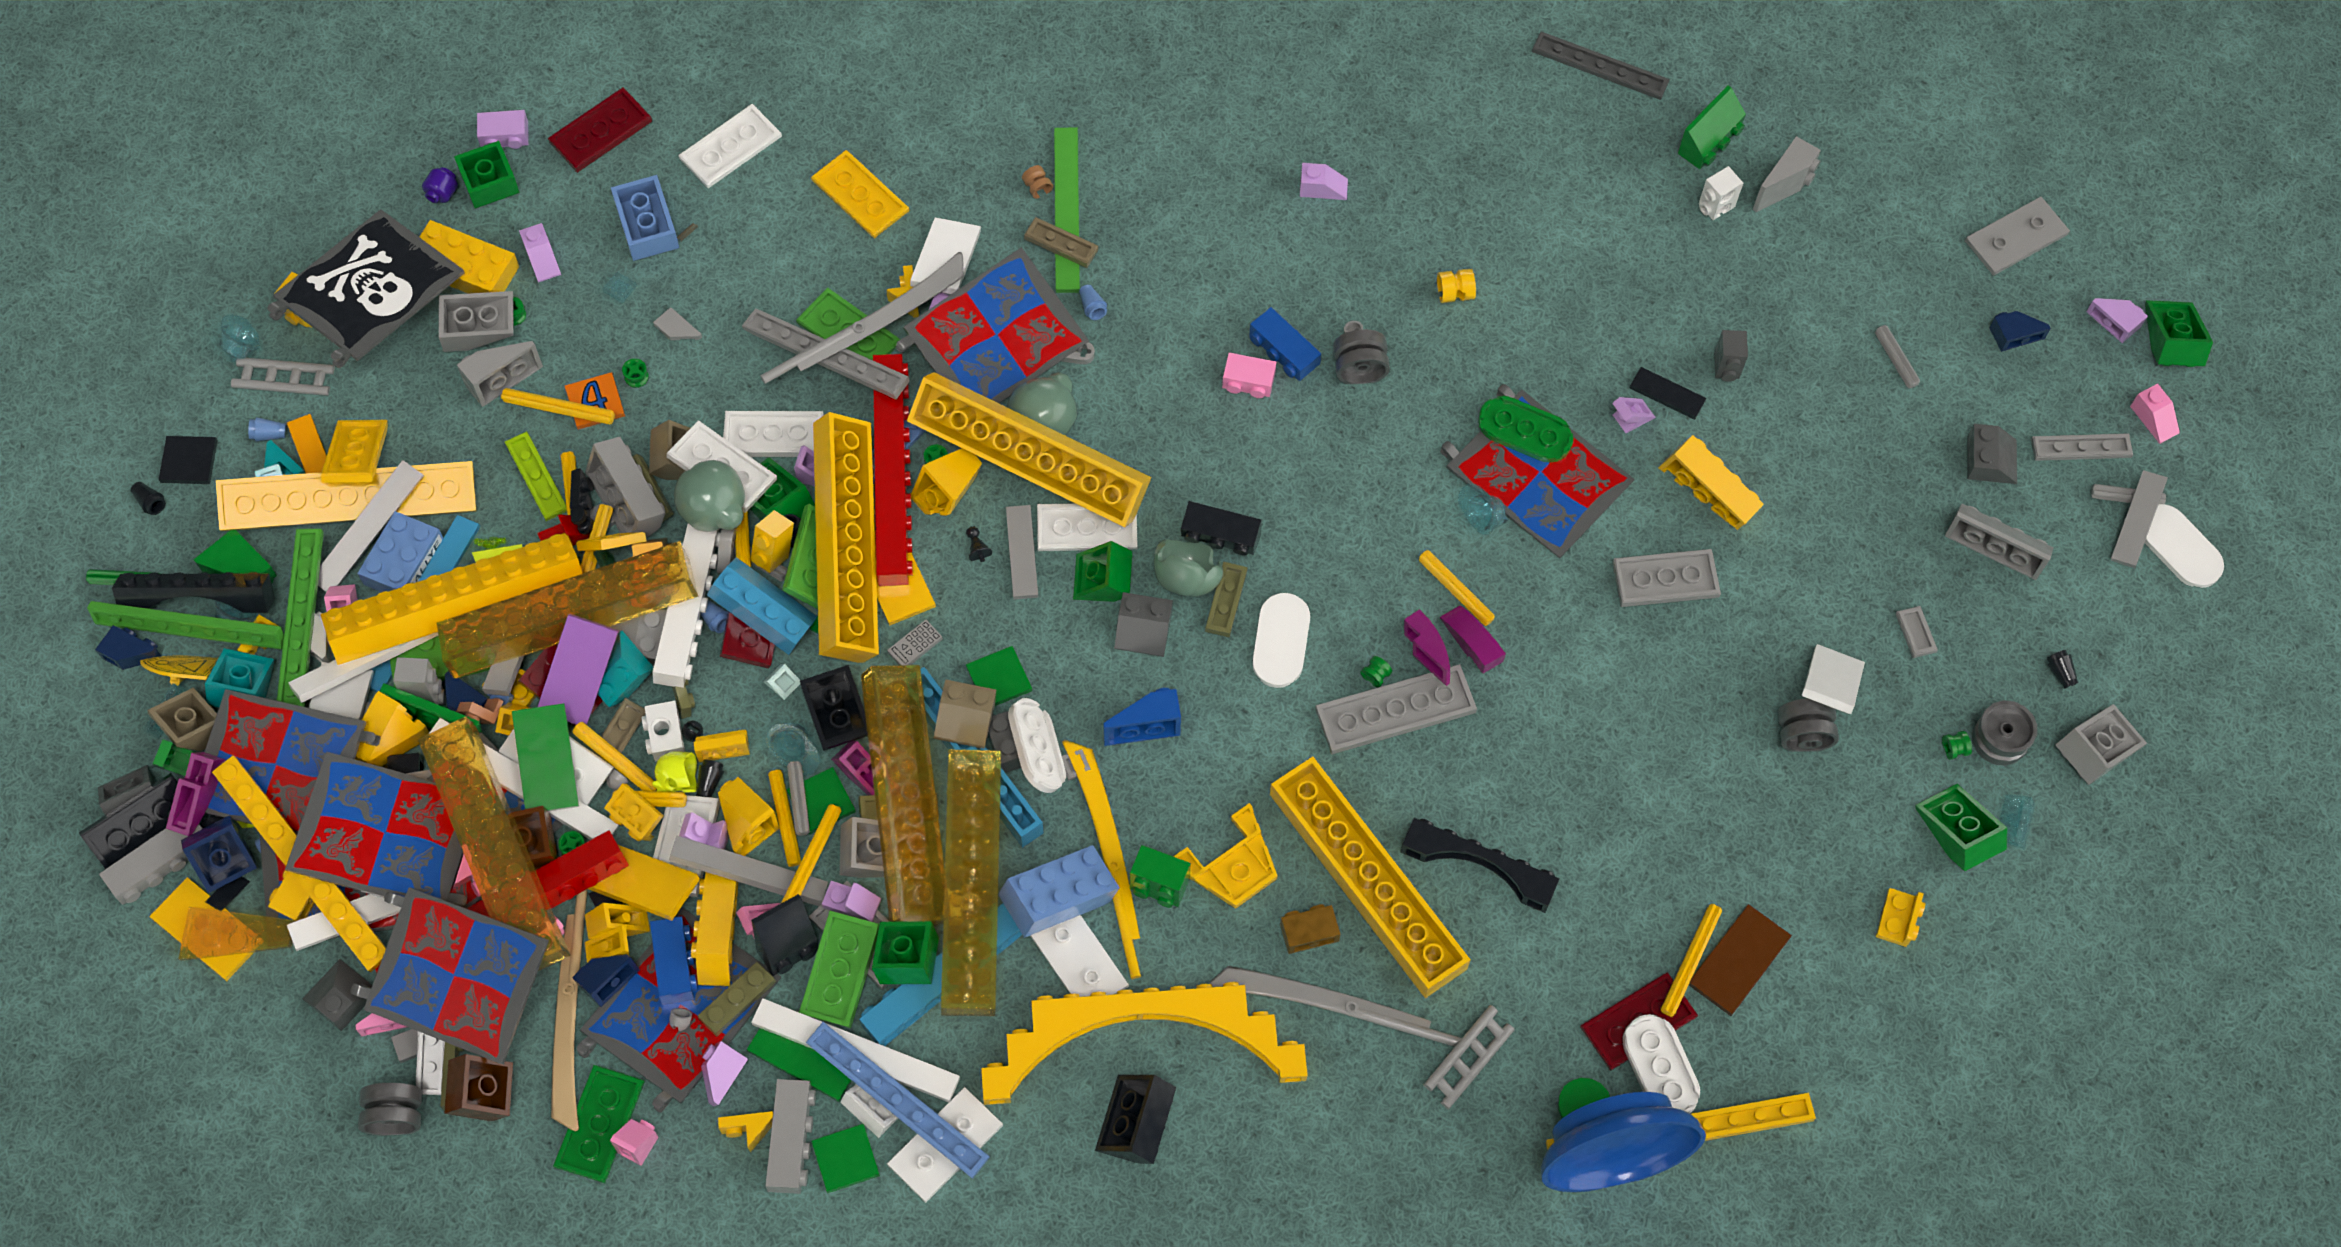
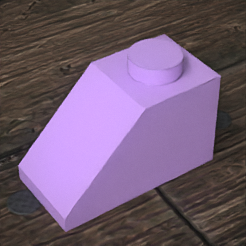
[1300,163,1348,200]
[519,223,561,282]
[2086,298,2148,343]
[701,1041,748,1106]

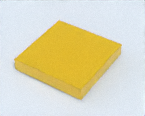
[576,532,647,551]

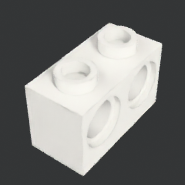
[1698,166,1743,220]

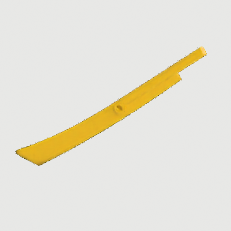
[1062,740,1141,979]

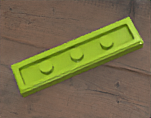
[505,431,567,521]

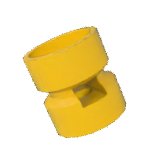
[1437,269,1476,303]

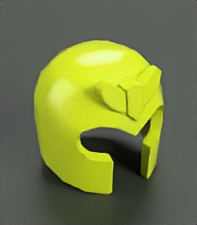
[652,751,697,793]

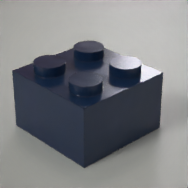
[181,815,257,893]

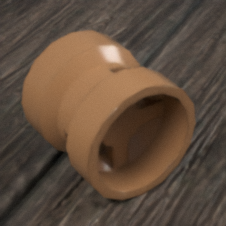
[1022,165,1053,199]

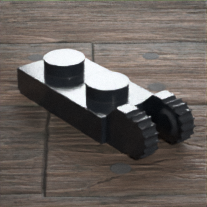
[570,468,593,535]

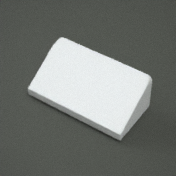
[841,1084,898,1138]

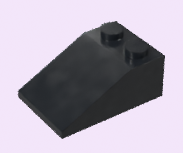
[800,665,873,751]
[751,894,818,977]

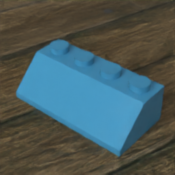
[707,557,817,655]

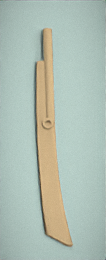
[551,889,587,1131]

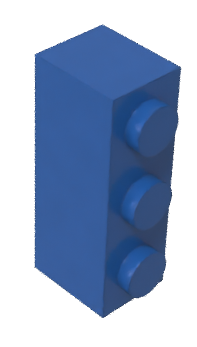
[1249,307,1321,381]
[650,916,698,1005]

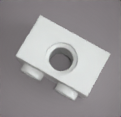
[642,701,685,762]

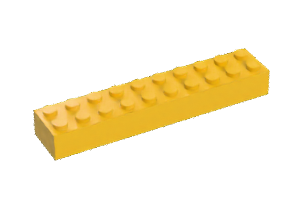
[907,372,1152,527]
[813,412,879,663]
[320,533,585,665]
[1270,756,1471,999]

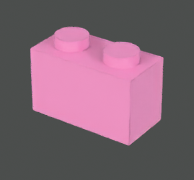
[1222,353,1276,398]

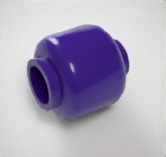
[422,167,458,203]

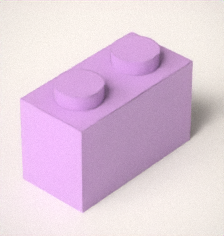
[477,110,528,149]

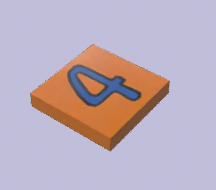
[565,372,625,430]

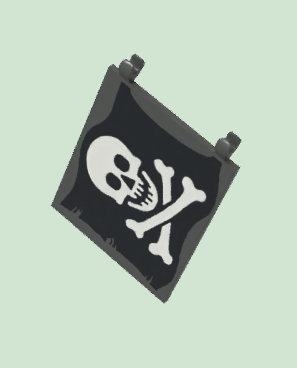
[267,209,464,368]

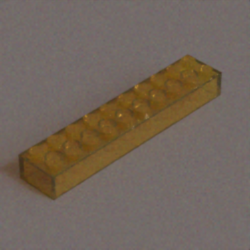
[437,541,699,679]
[861,665,951,926]
[418,717,571,971]
[941,749,1001,1016]

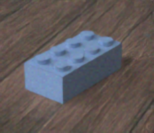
[998,845,1120,938]

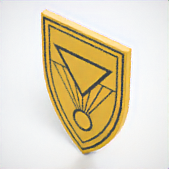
[140,655,218,686]

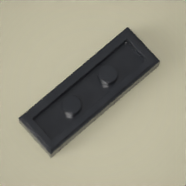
[1630,367,1706,420]

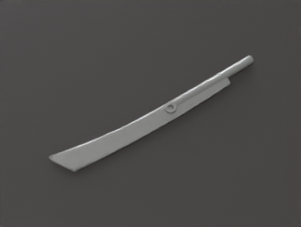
[760,252,964,384]
[1209,966,1462,1047]

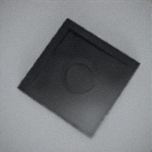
[159,436,218,484]

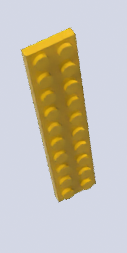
[216,461,477,531]

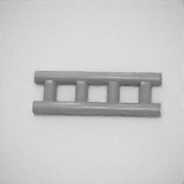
[231,357,335,396]
[1424,1005,1515,1110]

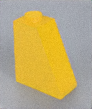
[911,448,982,516]
[355,691,429,767]
[718,777,780,856]

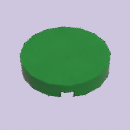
[1558,1078,1610,1118]

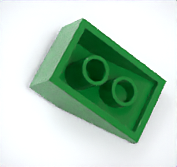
[2145,300,2213,367]
[750,457,815,521]
[1915,784,2007,872]

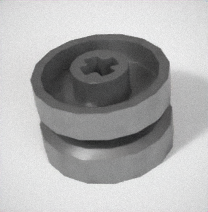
[1333,329,1390,384]
[1778,698,1839,752]
[1972,700,2037,766]
[358,1083,422,1136]

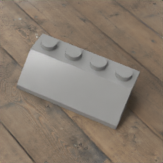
[585,437,665,549]
[1945,504,2054,580]

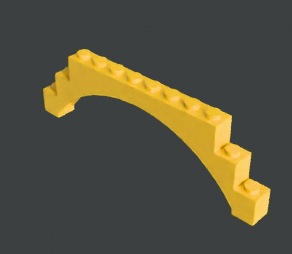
[981,982,1307,1105]

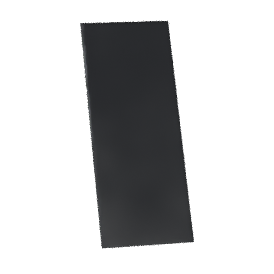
[205,876,250,912]

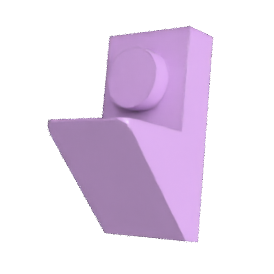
[1612,397,1656,433]
[679,812,729,850]
[822,881,881,922]

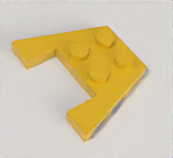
[1173,803,1278,909]

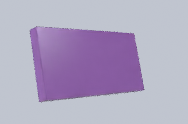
[538,614,619,725]

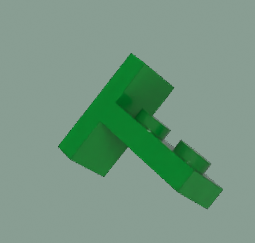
[152,739,194,777]

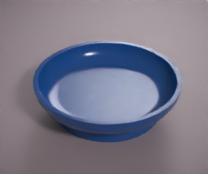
[1541,1092,1706,1192]

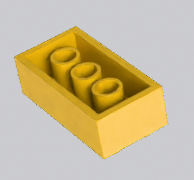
[419,220,519,294]

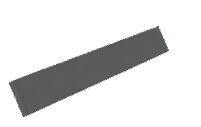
[1532,32,1670,100]

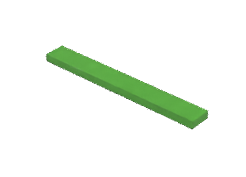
[1054,127,1080,293]
[277,529,324,707]
[87,601,284,649]

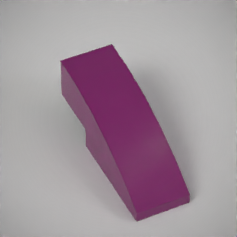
[1440,605,1506,674]
[1404,609,1450,686]
[166,752,225,836]

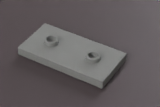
[1965,197,2070,276]
[1613,549,1721,607]

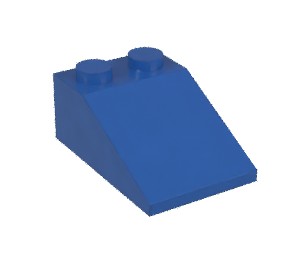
[1103,688,1181,746]

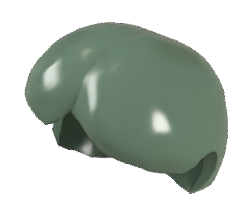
[1007,372,1077,435]
[674,460,745,532]
[1154,539,1224,597]

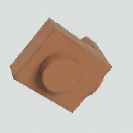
[456,698,503,724]

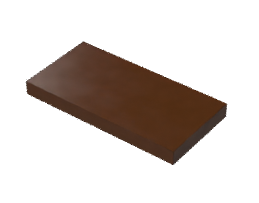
[1689,904,1792,1016]

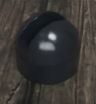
[682,720,704,742]

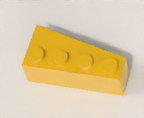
[1658,435,1764,530]
[691,872,739,986]

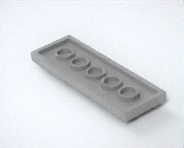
[1315,664,1477,755]

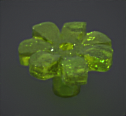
[474,536,506,550]

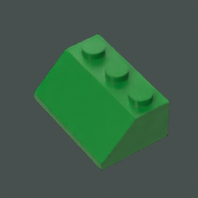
[1678,85,1746,170]

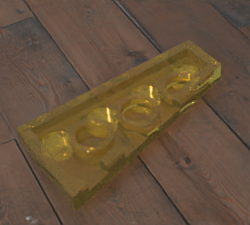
[178,907,296,961]

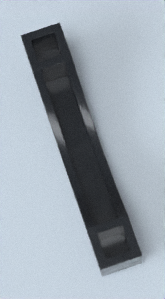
[112,572,275,613]
[1400,818,1560,913]

